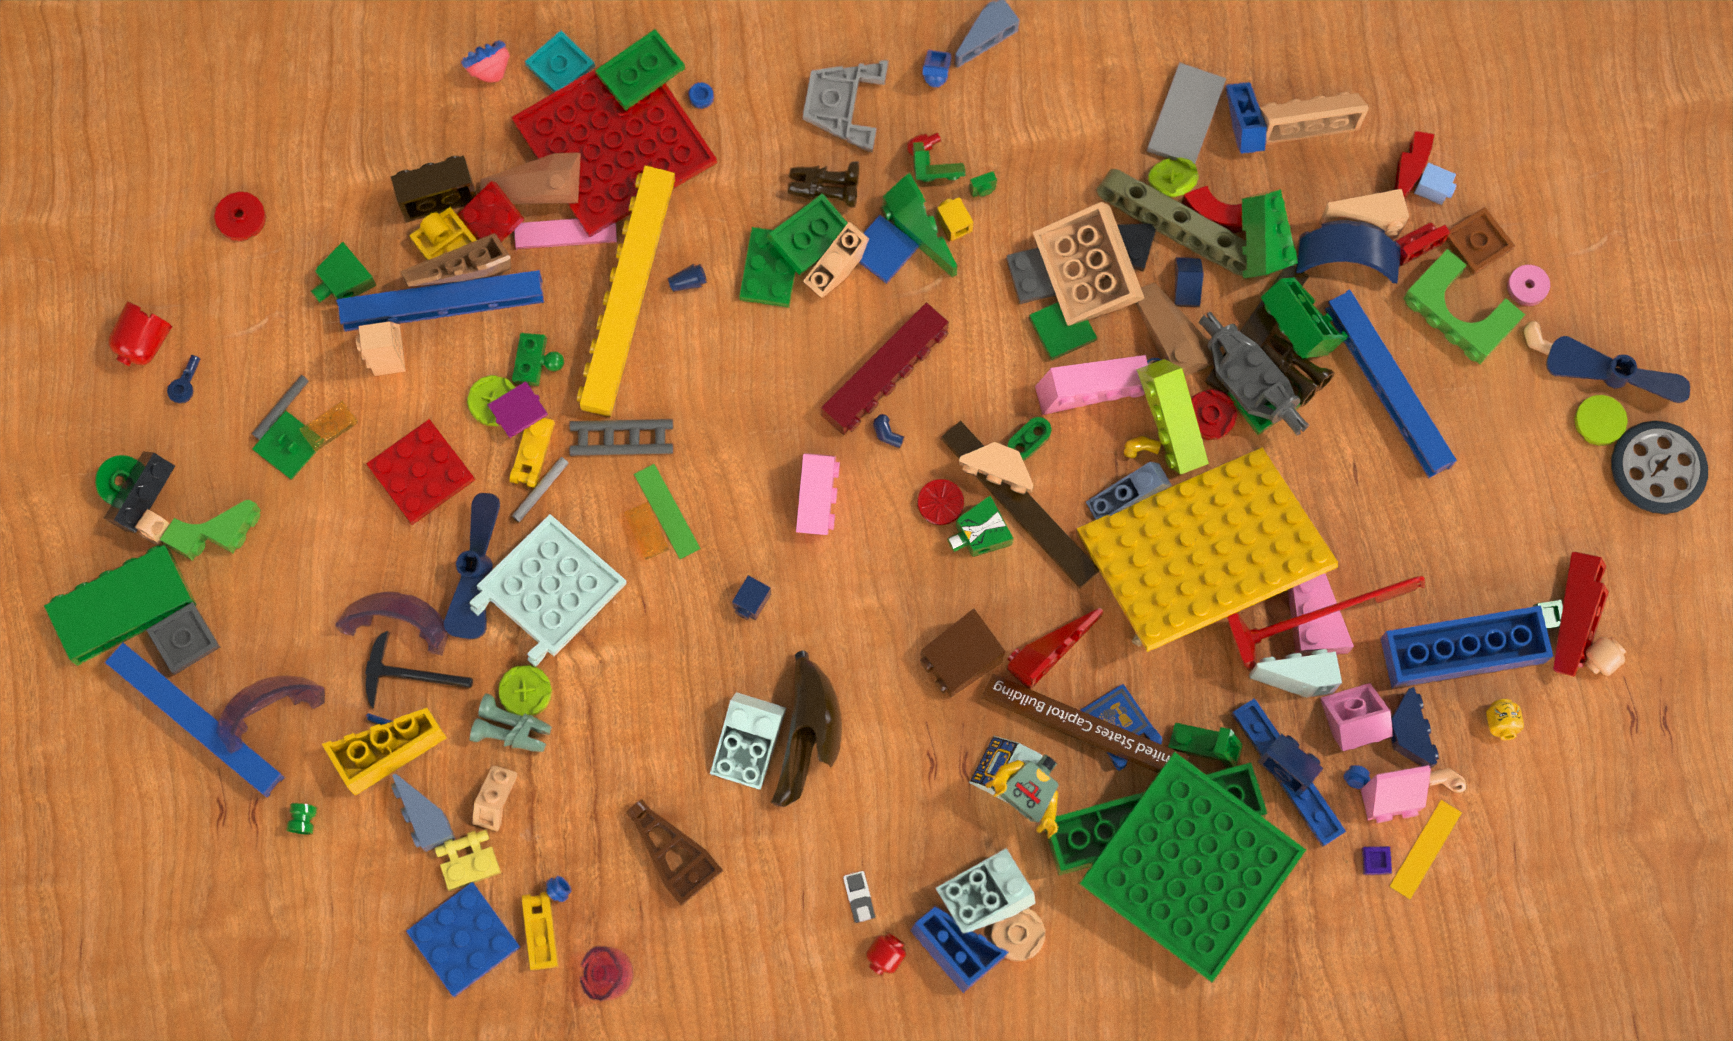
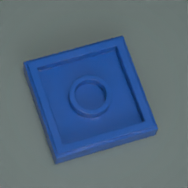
[859,215,919,284]

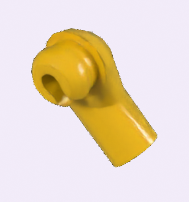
[1124,436,1162,458]

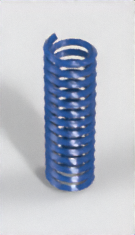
[366,713,392,725]

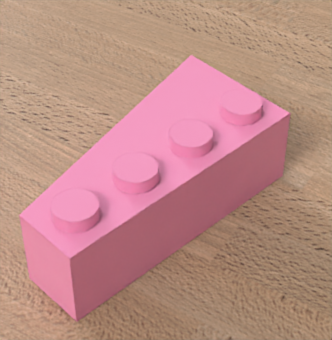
[1035,355,1148,415]
[1288,573,1354,657]

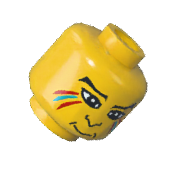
[1486,699,1524,740]

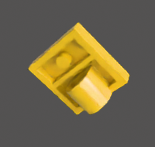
[409,207,477,260]

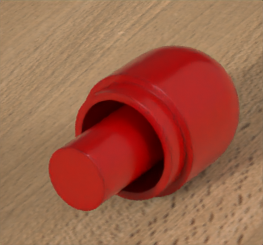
[907,132,941,156]

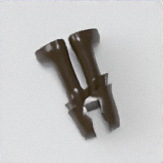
[787,161,859,208]
[1261,334,1335,407]

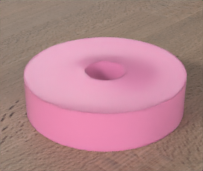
[1507,265,1550,306]

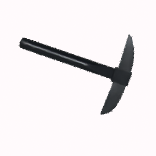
[365,631,473,709]

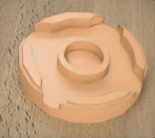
[992,908,1045,961]

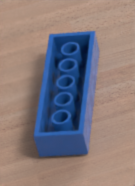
[1380,605,1553,689]

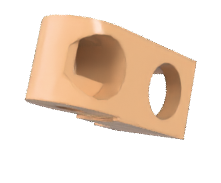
[135,509,170,546]

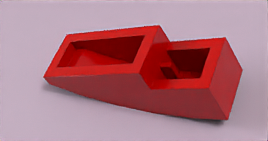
[1394,131,1435,199]

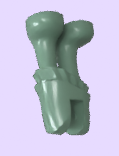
[469,693,552,752]

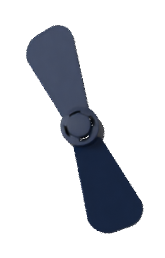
[1546,336,1690,403]
[444,493,500,639]

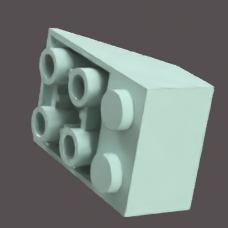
[1249,649,1342,698]
[710,692,786,790]
[936,848,1035,934]

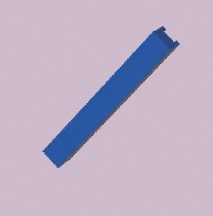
[336,270,544,331]
[1325,289,1457,478]
[105,643,285,798]

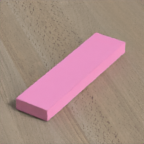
[515,219,617,249]

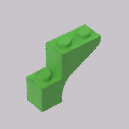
[160,500,261,561]

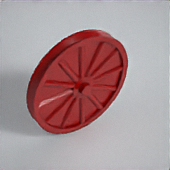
[918,479,964,525]

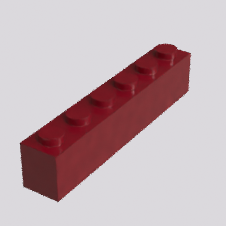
[821,302,949,436]

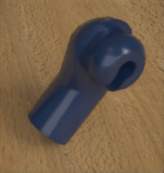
[873,414,904,448]

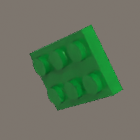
[595,29,685,111]
[766,193,848,276]
[739,227,796,308]

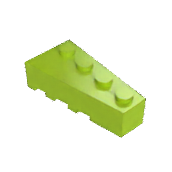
[1136,359,1209,474]

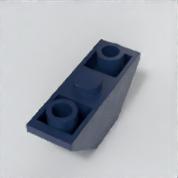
[1390,687,1439,768]

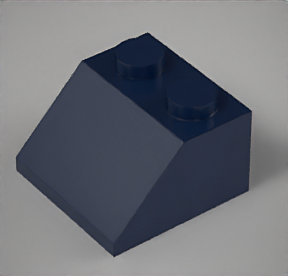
[1258,734,1324,797]

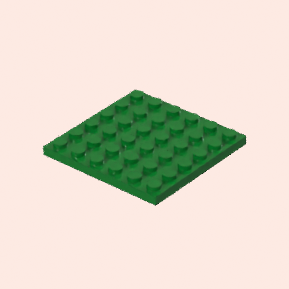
[1079,752,1306,983]

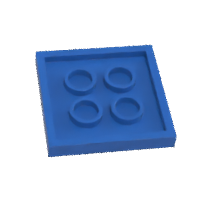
[406,882,521,998]

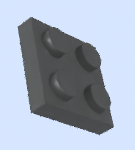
[1006,248,1056,304]
[147,602,220,675]

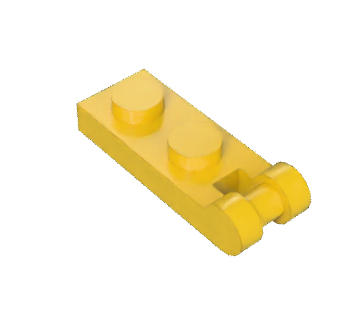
[510,418,555,488]
[522,892,559,971]

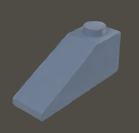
[955,0,1020,68]

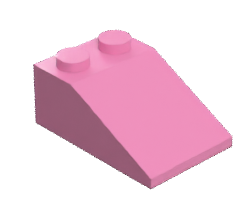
[1361,766,1431,823]

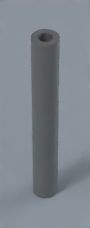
[252,375,309,440]

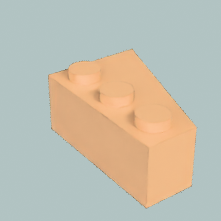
[356,322,405,376]

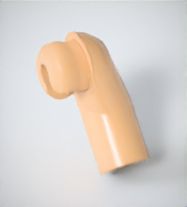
[1429,768,1466,793]

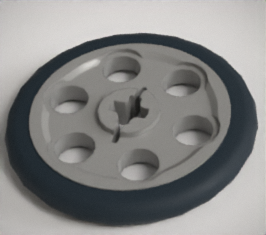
[1611,421,1708,514]

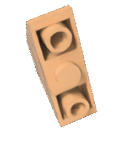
[803,222,869,297]
[959,442,1033,494]

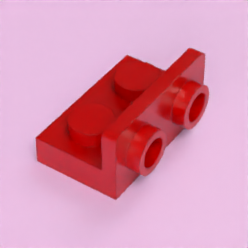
[1396,222,1451,266]

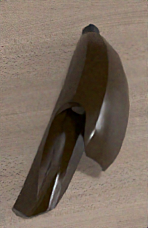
[771,650,842,807]

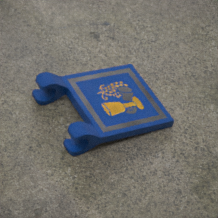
[1080,684,1163,771]

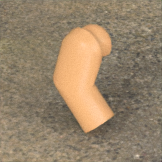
[1524,321,1553,355]

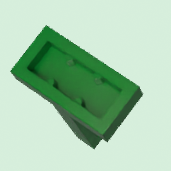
[1168,722,1243,768]

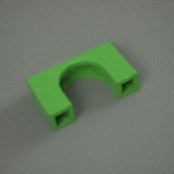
[1403,249,1525,365]

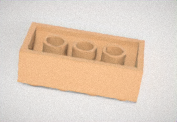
[1260,92,1369,144]

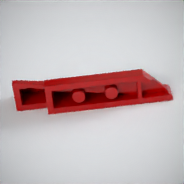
[1553,552,1609,677]

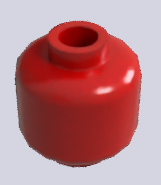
[866,933,906,975]

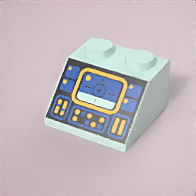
[969,736,1043,803]

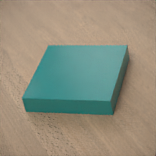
[525,30,595,93]

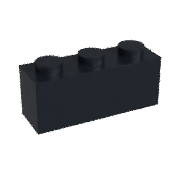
[104,451,175,533]

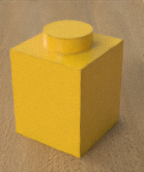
[936,197,974,242]

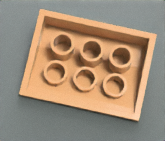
[1033,202,1145,326]

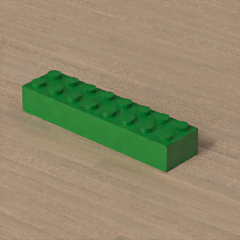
[1045,762,1268,876]

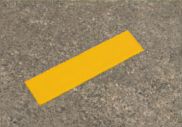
[1389,800,1462,899]

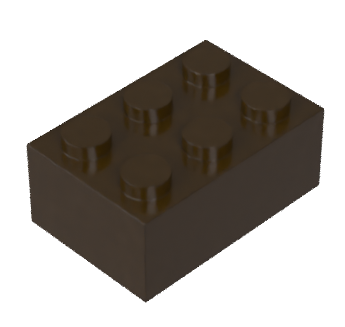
[390,155,477,223]

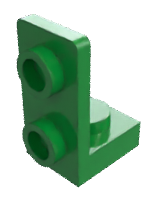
[913,142,966,182]

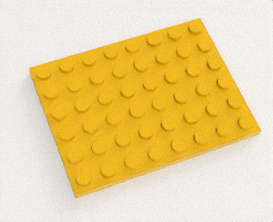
[1077,447,1338,652]

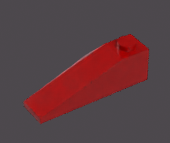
[1007,608,1103,690]

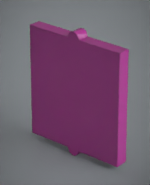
[488,381,548,438]

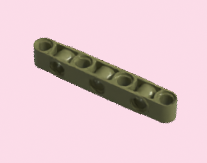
[1097,169,1247,276]

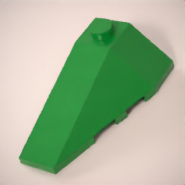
[881,173,958,277]

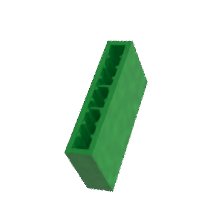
[44,545,197,666]

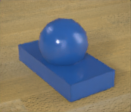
[922,50,952,88]

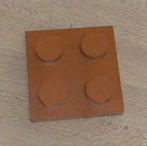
[1446,207,1515,275]

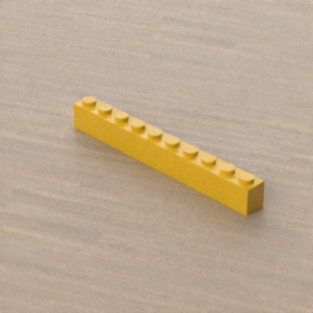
[577,166,675,417]

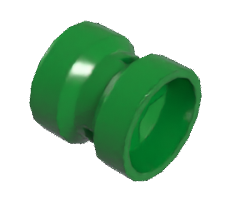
[286,803,317,835]

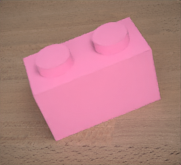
[1321,683,1393,751]

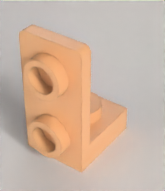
[472,766,517,831]

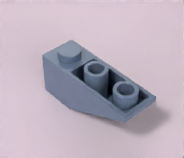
[1086,462,1172,520]
[391,774,456,852]

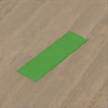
[634,464,701,559]

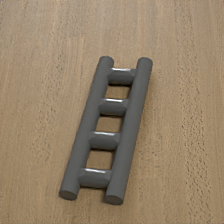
[570,419,673,456]

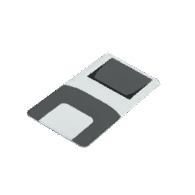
[843,871,875,923]

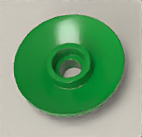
[95,455,138,505]

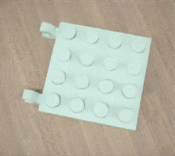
[470,514,626,667]

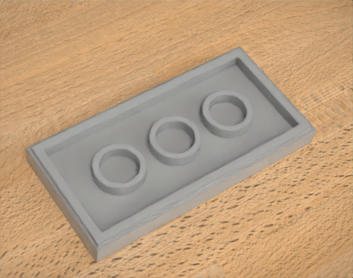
[1147,63,1226,164]

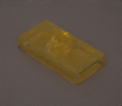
[300,401,358,452]

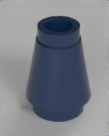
[668,263,707,292]

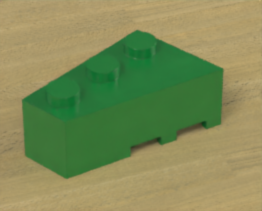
[1242,189,1298,278]
[1260,277,1349,358]

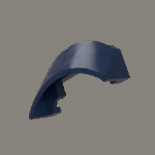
[1296,220,1401,284]

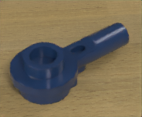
[167,355,201,404]

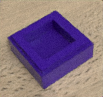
[1362,846,1392,875]

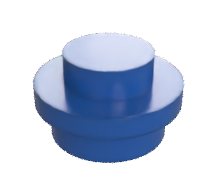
[1343,765,1371,789]
[546,876,571,902]

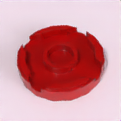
[1191,389,1237,440]

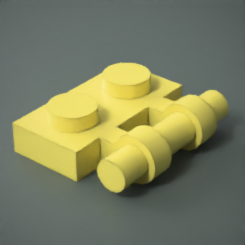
[435,830,501,891]

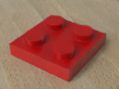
[457,181,525,242]

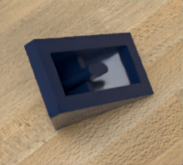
[1174,257,1204,307]

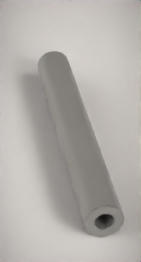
[512,457,569,523]

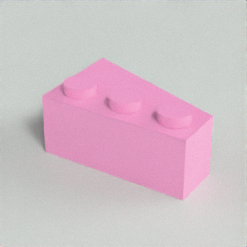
[796,453,840,535]

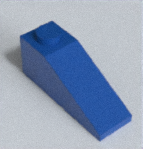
[1226,82,1267,154]

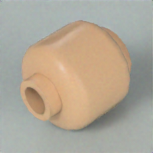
[1585,637,1626,676]

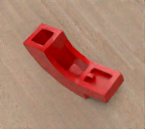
[1181,186,1242,233]

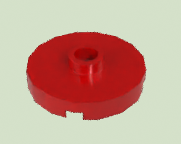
[214,191,266,241]

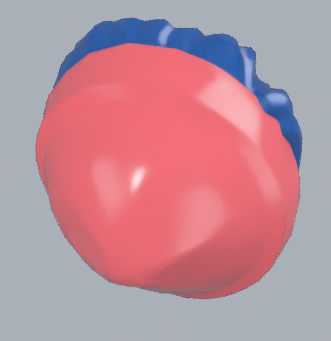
[461,40,510,83]

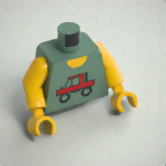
[985,754,1058,838]

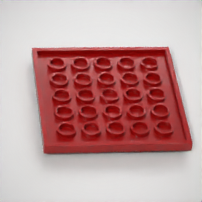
[511,63,718,238]

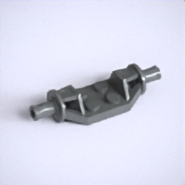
[1199,312,1309,436]

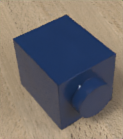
[732,575,771,620]

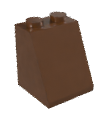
[920,609,1005,697]

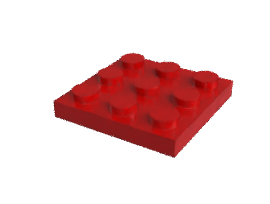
[366,419,475,525]

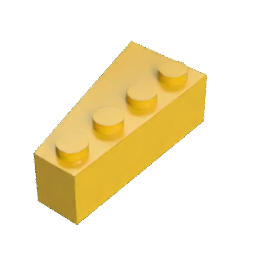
[322,708,447,796]

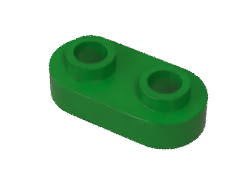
[1007,417,1052,461]

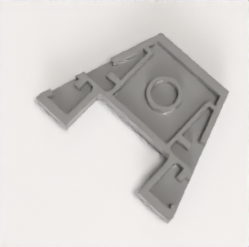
[803,60,888,153]

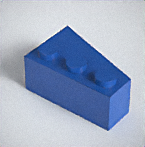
[910,907,1009,993]

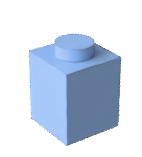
[1414,163,1457,205]

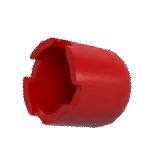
[108,301,173,367]

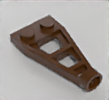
[626,799,723,906]

